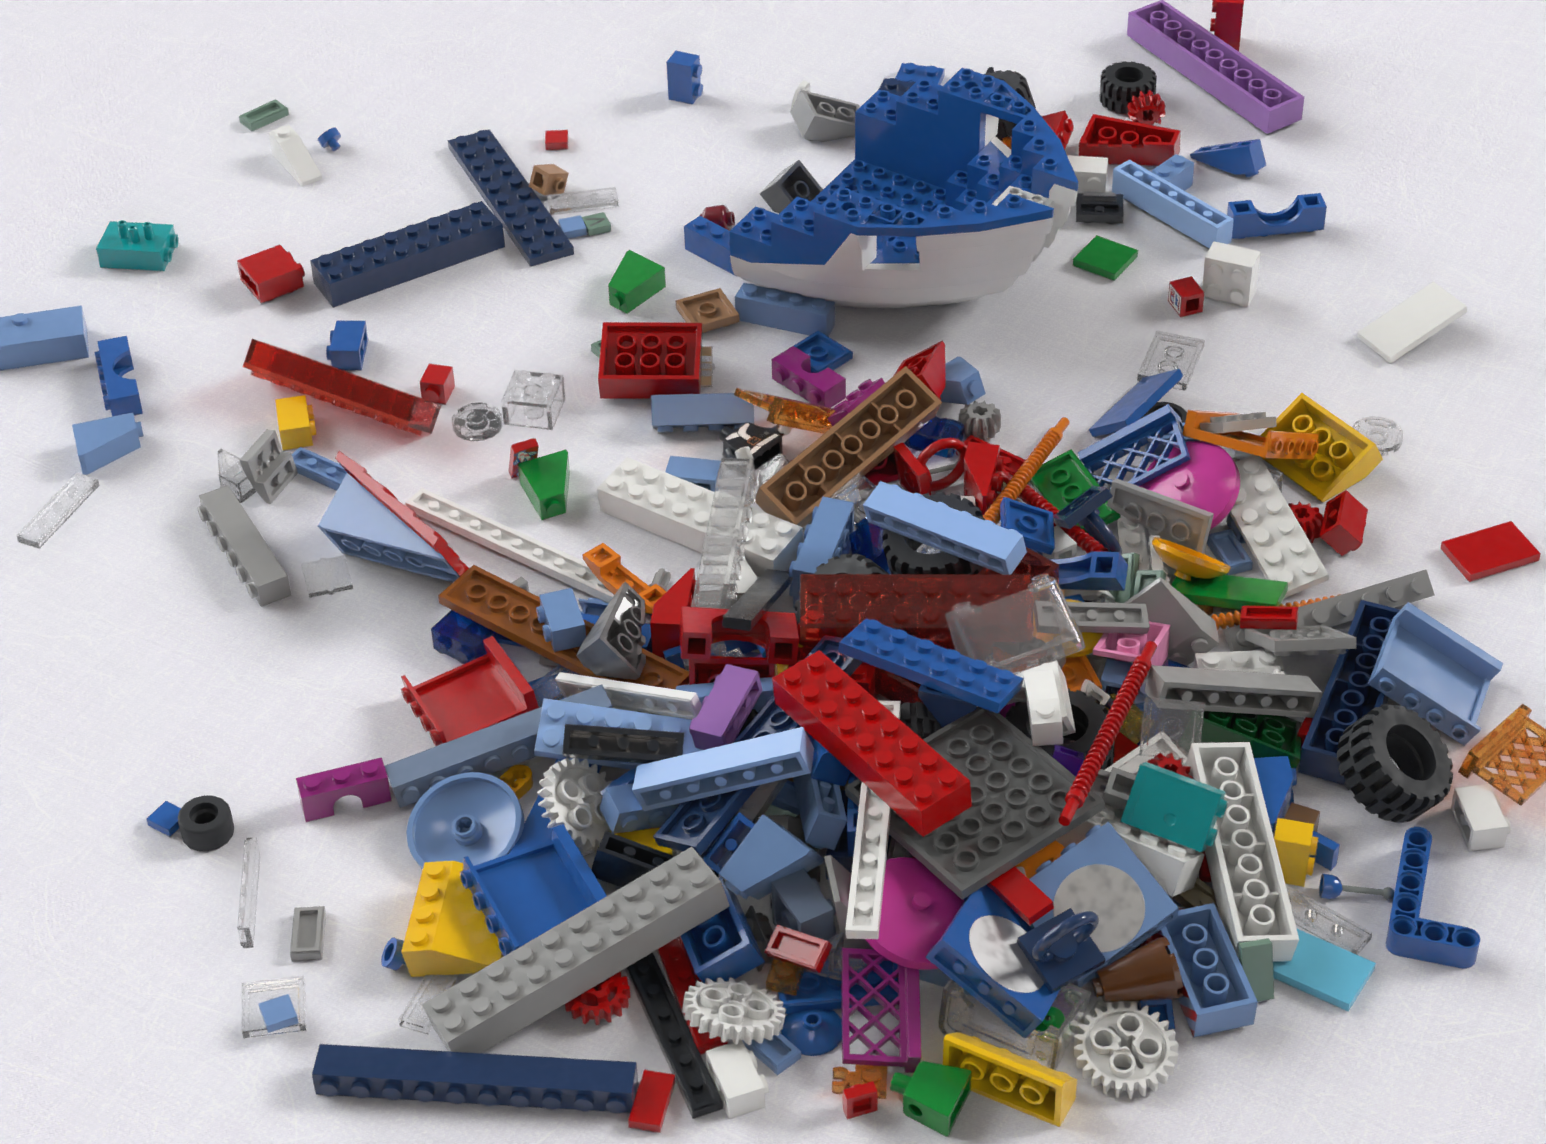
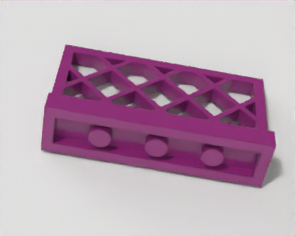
[841,948,922,1073]

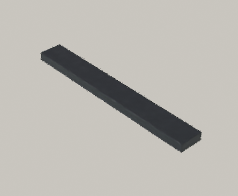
[722,569,793,631]
[625,952,723,1119]

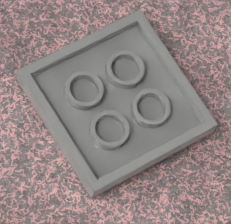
[1244,625,1356,656]

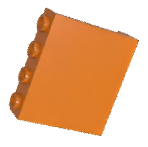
[1183,410,1319,460]

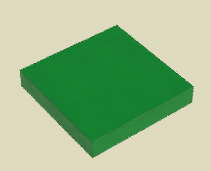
[1073,235,1138,281]

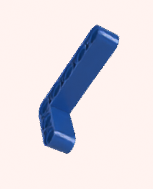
[1386,827,1480,969]

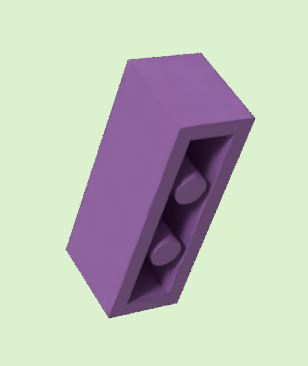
[689,664,762,750]

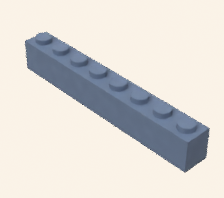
[385,684,613,808]

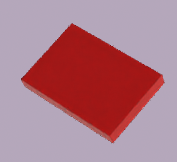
[1440,521,1541,582]

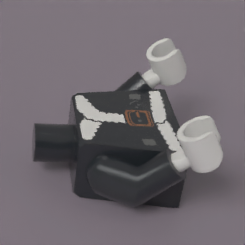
[719,415,797,479]

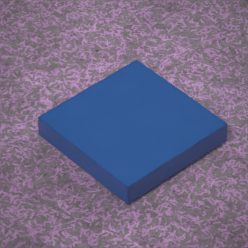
[794,331,853,373]
[1000,497,1055,555]

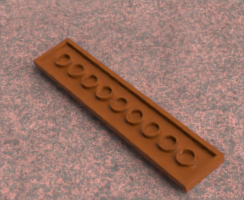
[438,565,689,689]

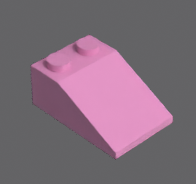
[1093,621,1171,666]

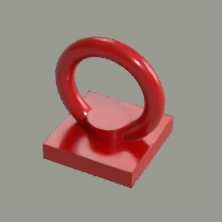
[893,438,967,495]

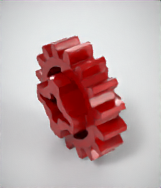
[565,971,631,1025]

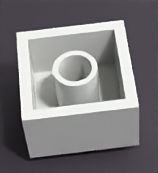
[1202,241,1261,307]

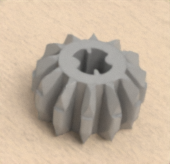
[958,401,1001,441]

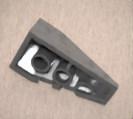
[576,582,646,680]

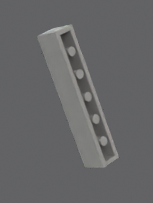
[197,485,291,607]
[1144,665,1322,718]

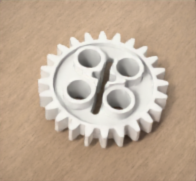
[537,758,612,852]
[682,977,786,1045]
[1073,1001,1178,1099]

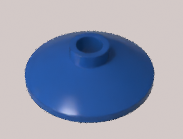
[781,1009,842,1056]

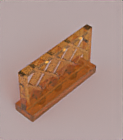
[734,388,835,434]
[1458,704,1546,806]

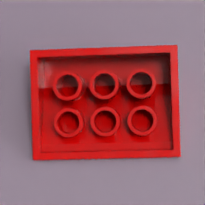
[598,322,702,399]

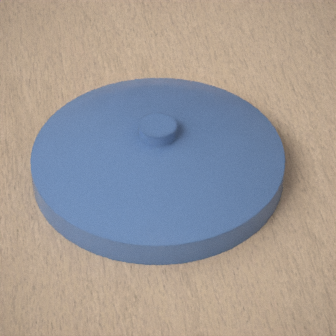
[407,772,525,870]

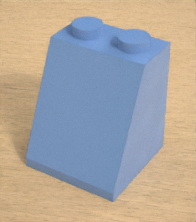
[719,814,825,900]

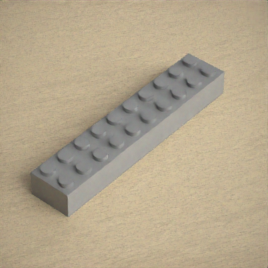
[422,847,730,1053]

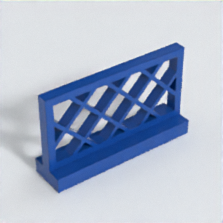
[1078,404,1191,491]

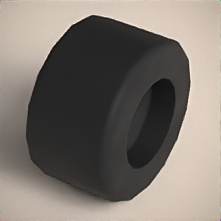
[178,795,234,851]

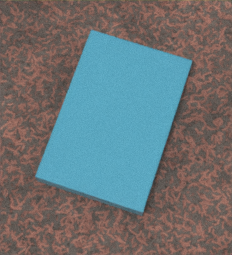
[1273,929,1376,1011]

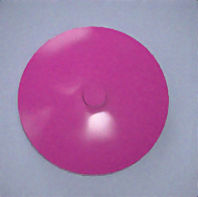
[1139,441,1240,530]
[865,857,965,970]

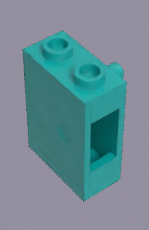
[96,220,179,271]
[1120,762,1228,852]

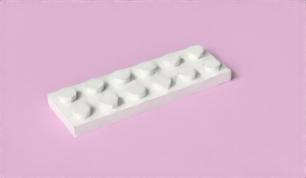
[1229,455,1329,599]

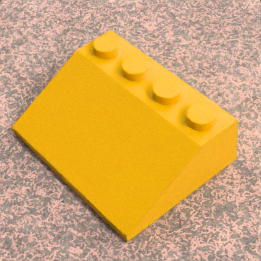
[1260,393,1383,503]
[401,861,504,977]

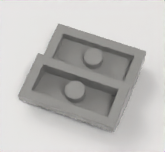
[239,429,298,504]

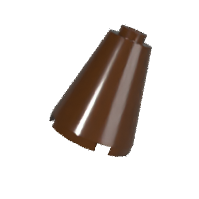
[1091,936,1183,1002]

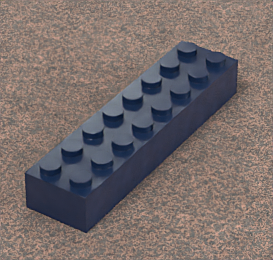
[310,201,505,308]
[1298,600,1400,785]

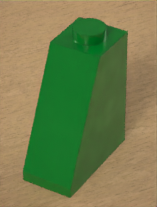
[608,250,666,314]
[518,449,570,520]

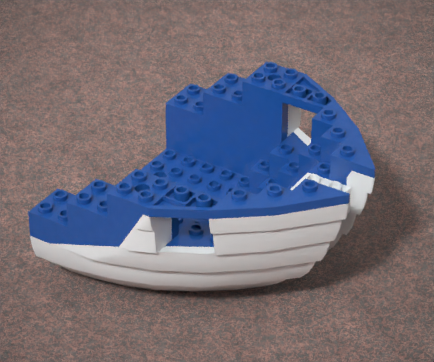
[729,68,1078,308]

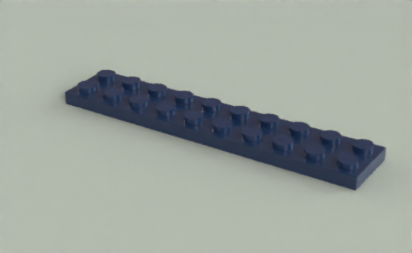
[447,129,574,267]
[653,635,863,856]

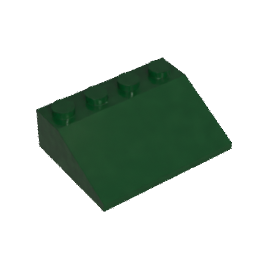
[1177,710,1302,769]

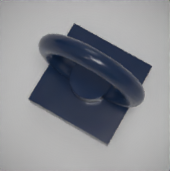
[1053,486,1122,554]
[1017,908,1106,994]

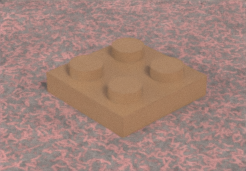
[676,288,740,333]

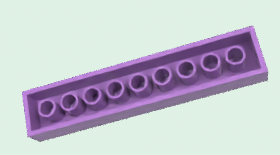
[1127,0,1304,134]

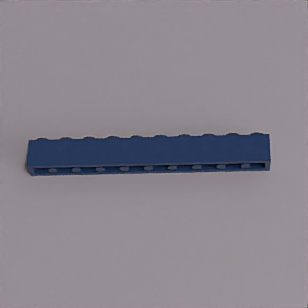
[312,1044,638,1114]

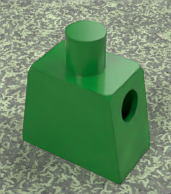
[890,1061,971,1137]

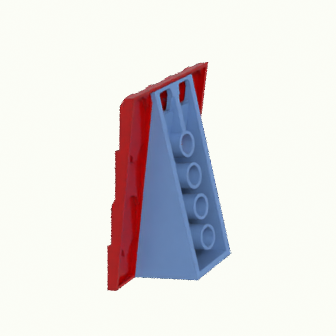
[318,451,469,582]

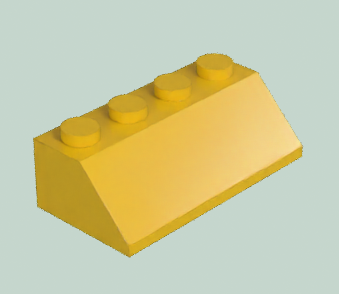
[943,1032,1077,1127]

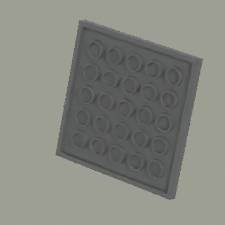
[845,706,1105,900]

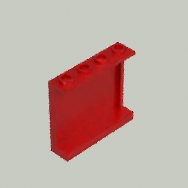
[401,636,539,746]

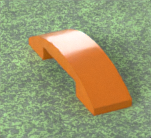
[582,543,666,614]

